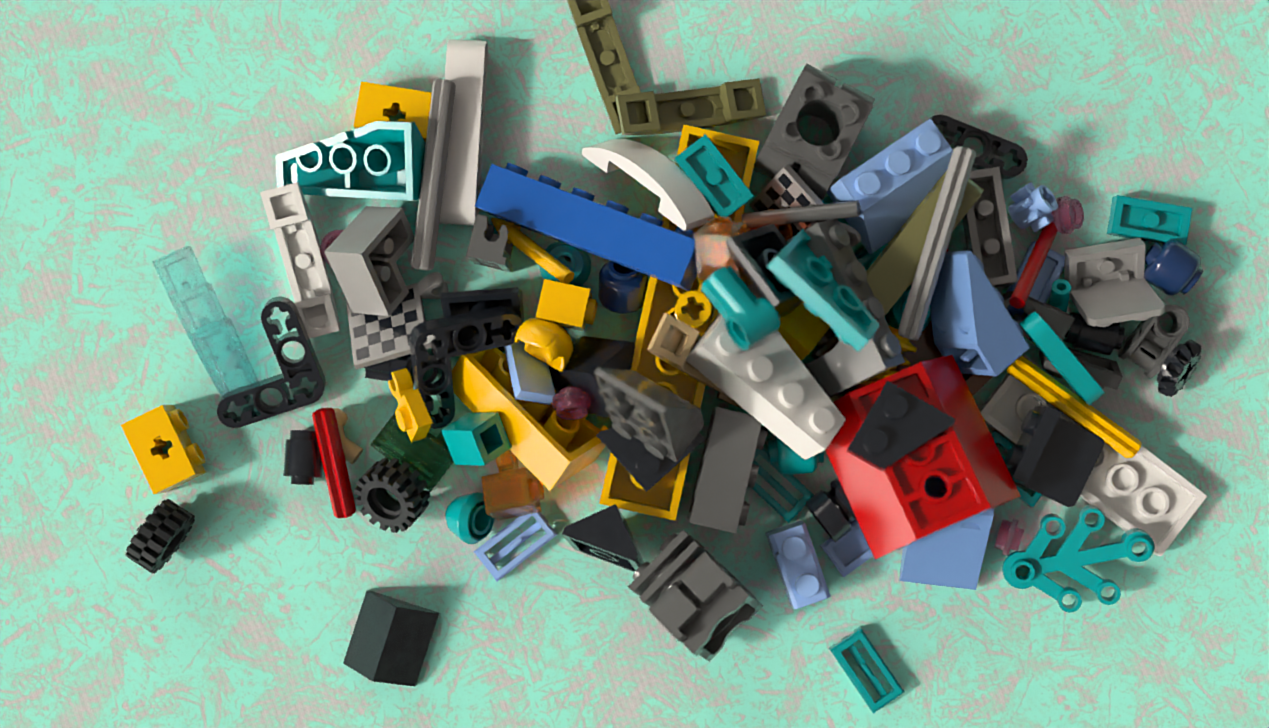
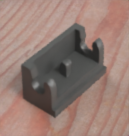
[466,214,514,272]

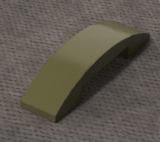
[567,0,641,135]
[615,78,766,135]

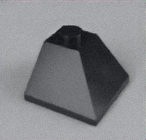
[726,223,803,318]

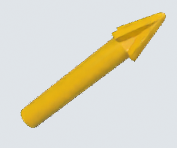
[491,217,574,284]

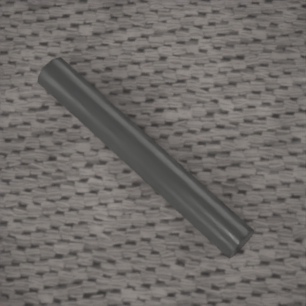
[742,201,861,229]

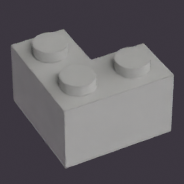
[324,206,414,316]

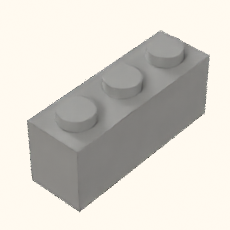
[962,167,1018,288]

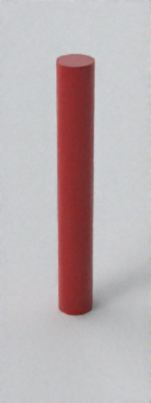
[1009,222,1059,309]

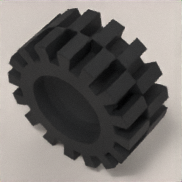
[354,458,430,533]
[125,499,195,574]

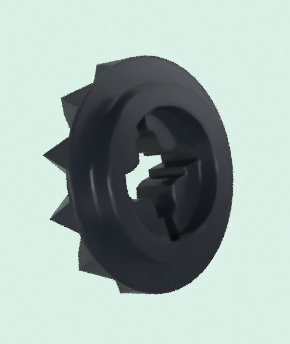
[1157,339,1201,397]

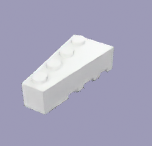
[686,312,846,460]

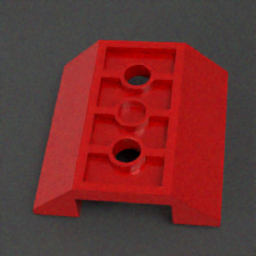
[825,355,1021,560]

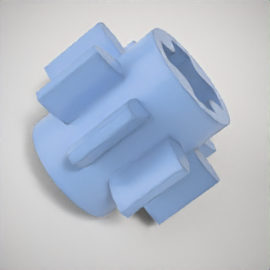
[1009,182,1058,232]

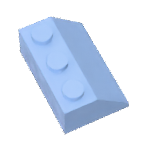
[827,118,953,254]

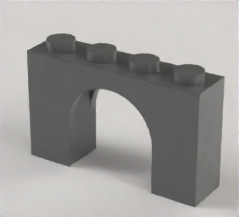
[787,219,905,398]

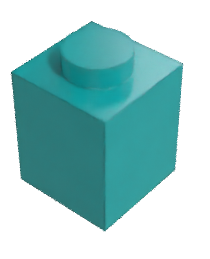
[441,412,511,466]

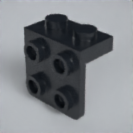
[1004,406,1104,507]

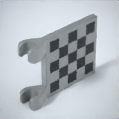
[749,164,861,247]
[346,272,448,369]

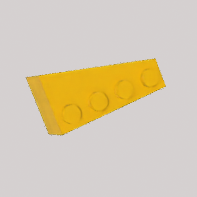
[452,348,609,491]

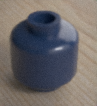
[1144,239,1203,296]
[598,261,648,314]

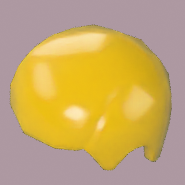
[515,318,573,372]

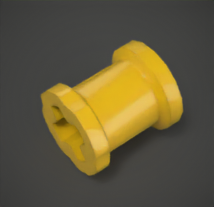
[675,291,711,328]

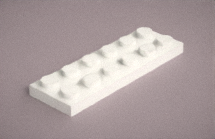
[979,355,1207,557]

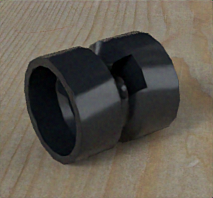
[805,478,857,543]

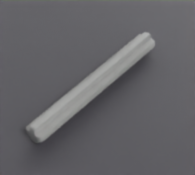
[411,79,456,271]
[898,146,976,340]

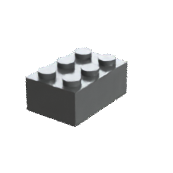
[687,407,767,534]

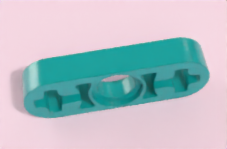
[1019,311,1105,406]

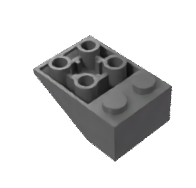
[594,368,704,462]

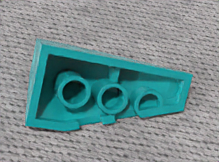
[276,121,426,201]

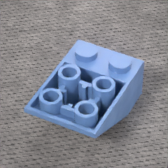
[930,251,1030,376]
[899,477,994,590]

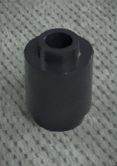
[1064,312,1125,355]
[283,430,323,485]

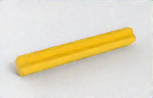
[1007,356,1142,458]

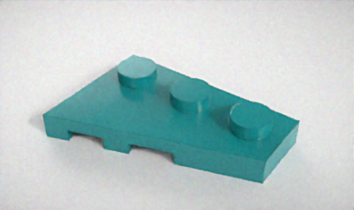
[767,228,880,351]

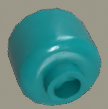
[767,435,824,475]

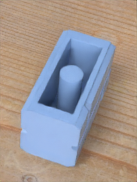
[765,520,831,609]

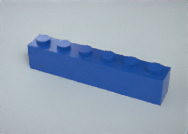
[475,163,707,291]

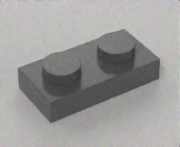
[1039,347,1123,390]

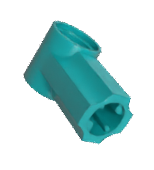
[701,266,781,350]

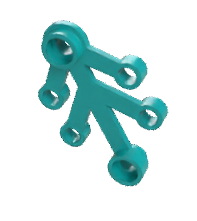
[1002,505,1155,613]

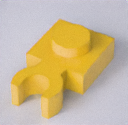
[388,368,433,442]

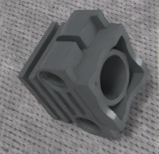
[753,63,875,201]
[628,530,763,661]

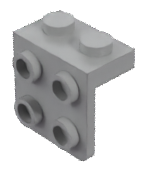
[1064,238,1165,327]

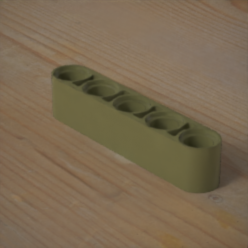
[866,171,984,317]

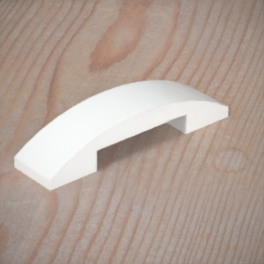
[582,139,714,231]
[260,182,341,338]

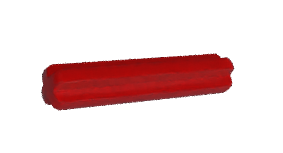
[312,407,356,519]

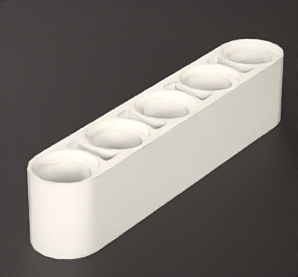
[439,39,488,226]

